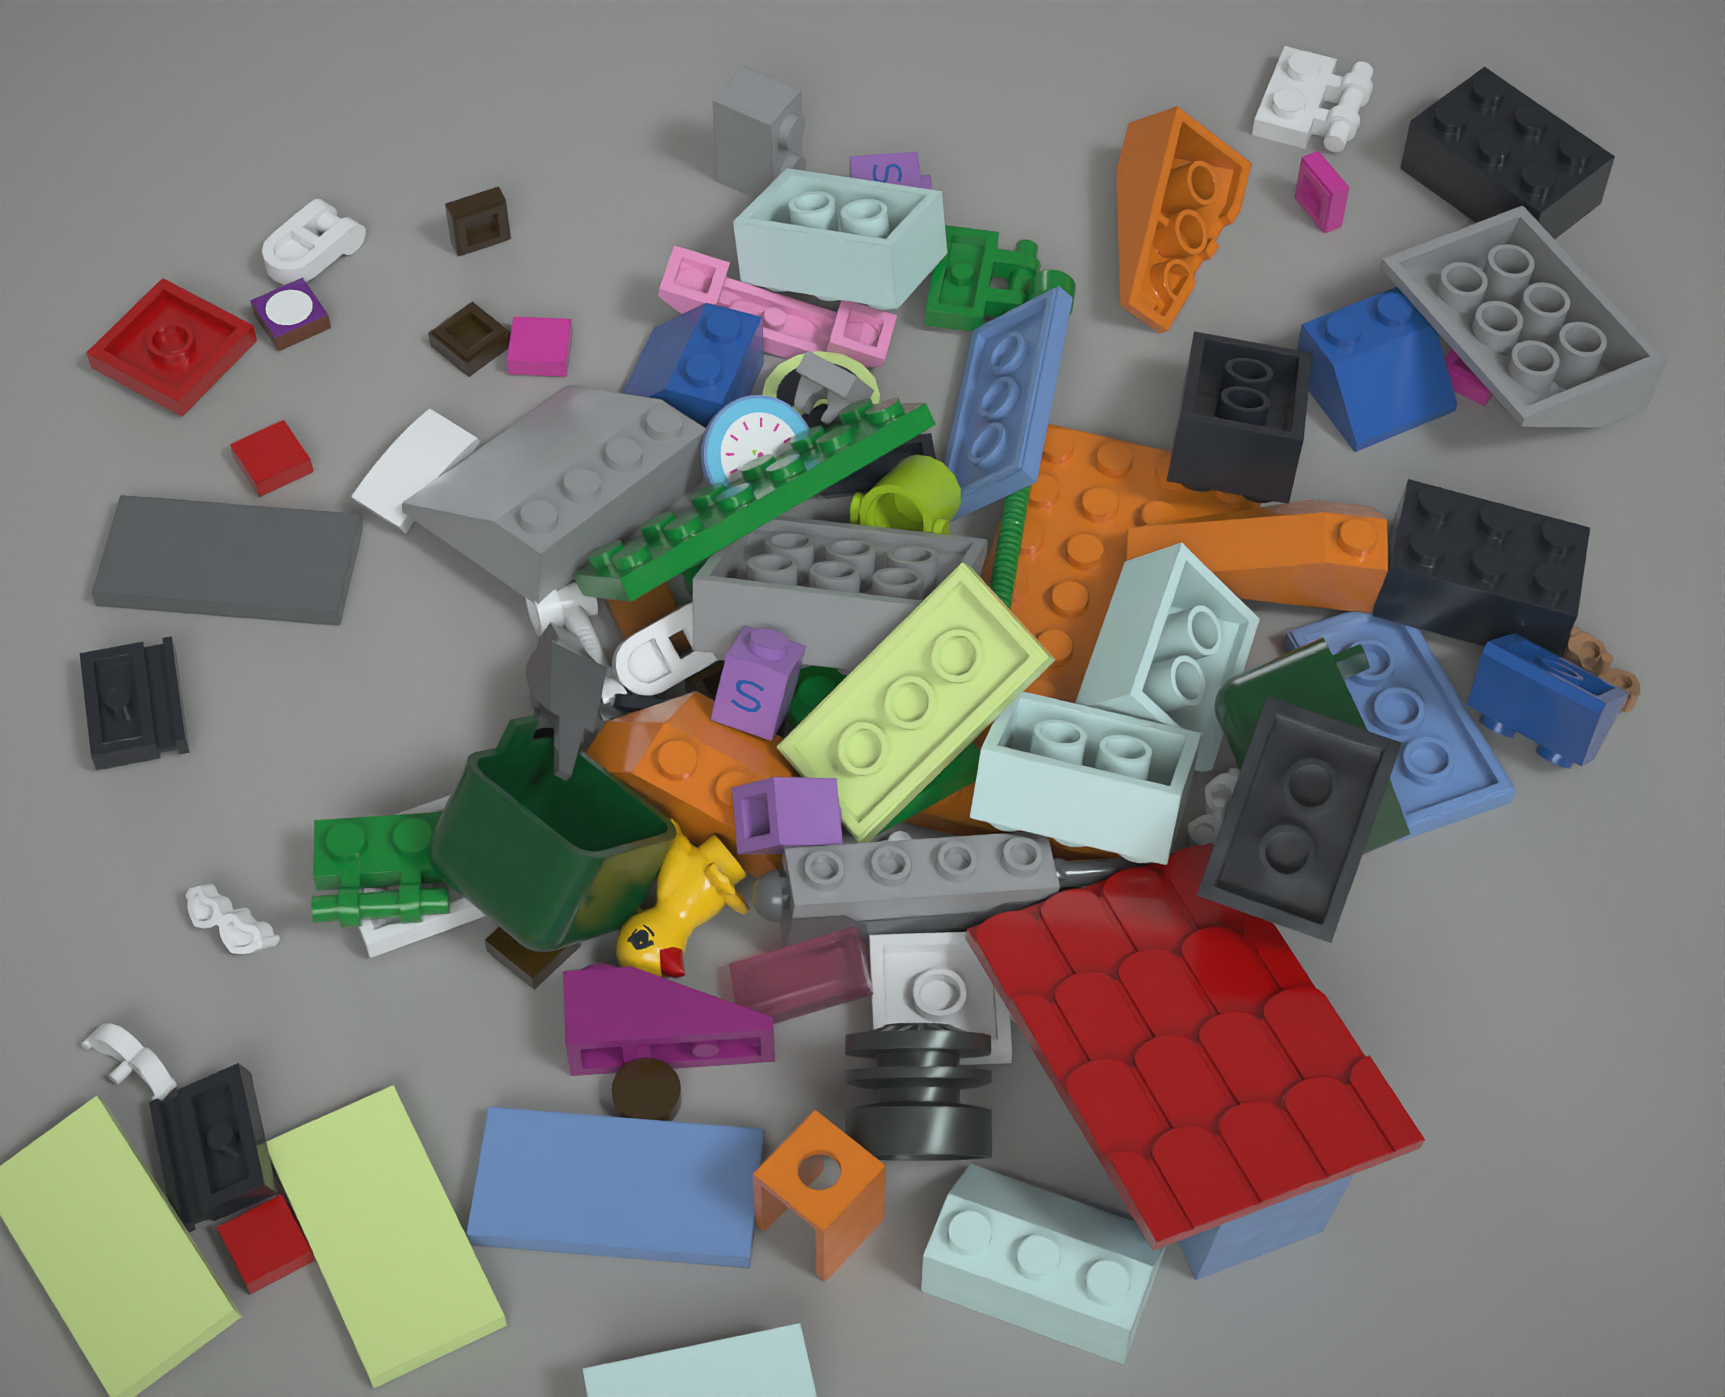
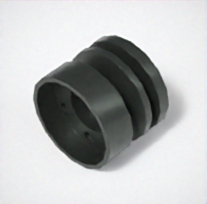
[845,1023,992,1161]

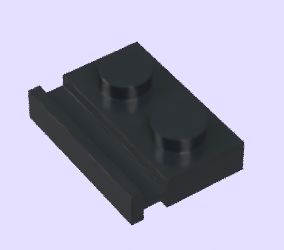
[79,636,190,770]
[149,1063,278,1232]

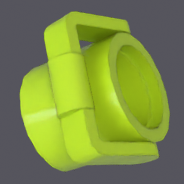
[850,455,961,535]

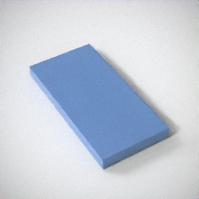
[944,286,1073,523]
[1284,610,1516,842]
[466,1107,765,1268]

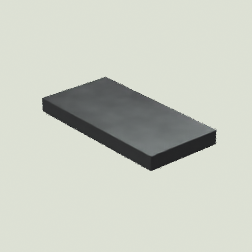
[92,495,363,625]

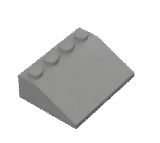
[1380,206,1667,428]
[402,385,706,604]
[693,516,988,676]

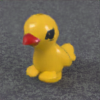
[616,818,750,979]

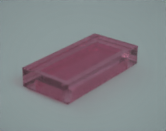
[729,926,874,1024]

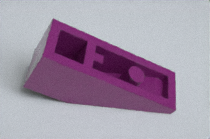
[563,963,775,1076]

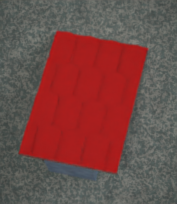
[965,842,1425,1280]

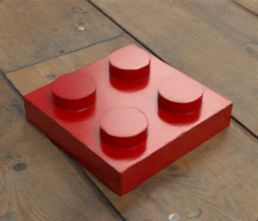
[86,278,257,417]

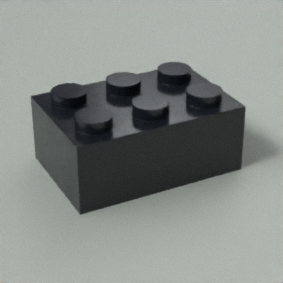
[1400,66,1615,240]
[1167,331,1312,504]
[1372,479,1591,656]
[1197,696,1402,943]

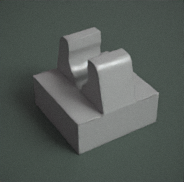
[794,350,874,426]

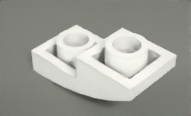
[351,408,480,533]

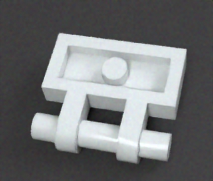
[1252,46,1373,153]

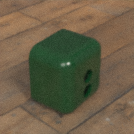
[1214,637,1410,855]
[428,715,677,952]

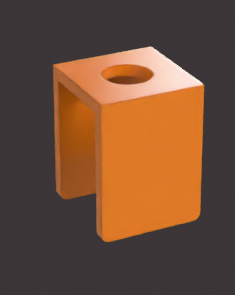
[752,1110,886,1281]

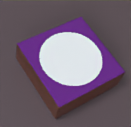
[250,277,331,351]

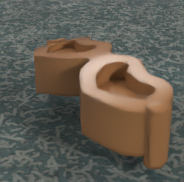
[1562,627,1641,712]

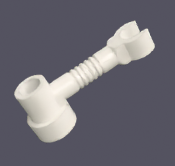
[525,582,627,721]

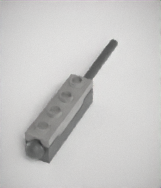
[751,832,1173,948]

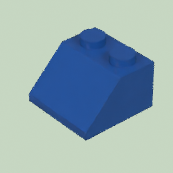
[1297,287,1457,452]
[622,303,764,428]
[1467,633,1629,769]

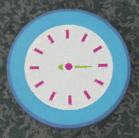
[701,395,809,486]

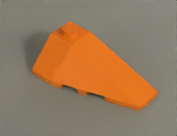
[1116,106,1252,333]
[1125,499,1388,613]

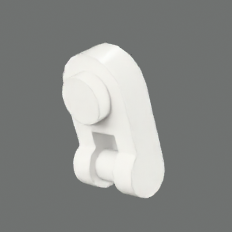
[262,198,366,285]
[612,600,719,696]

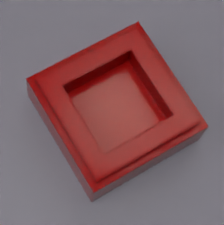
[230,419,314,497]
[217,1194,315,1294]

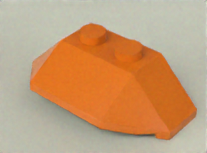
[585,691,802,878]

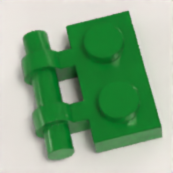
[925,225,1041,332]
[311,812,450,928]

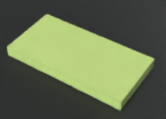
[777,562,1055,843]
[266,1085,507,1389]
[0,1096,242,1397]

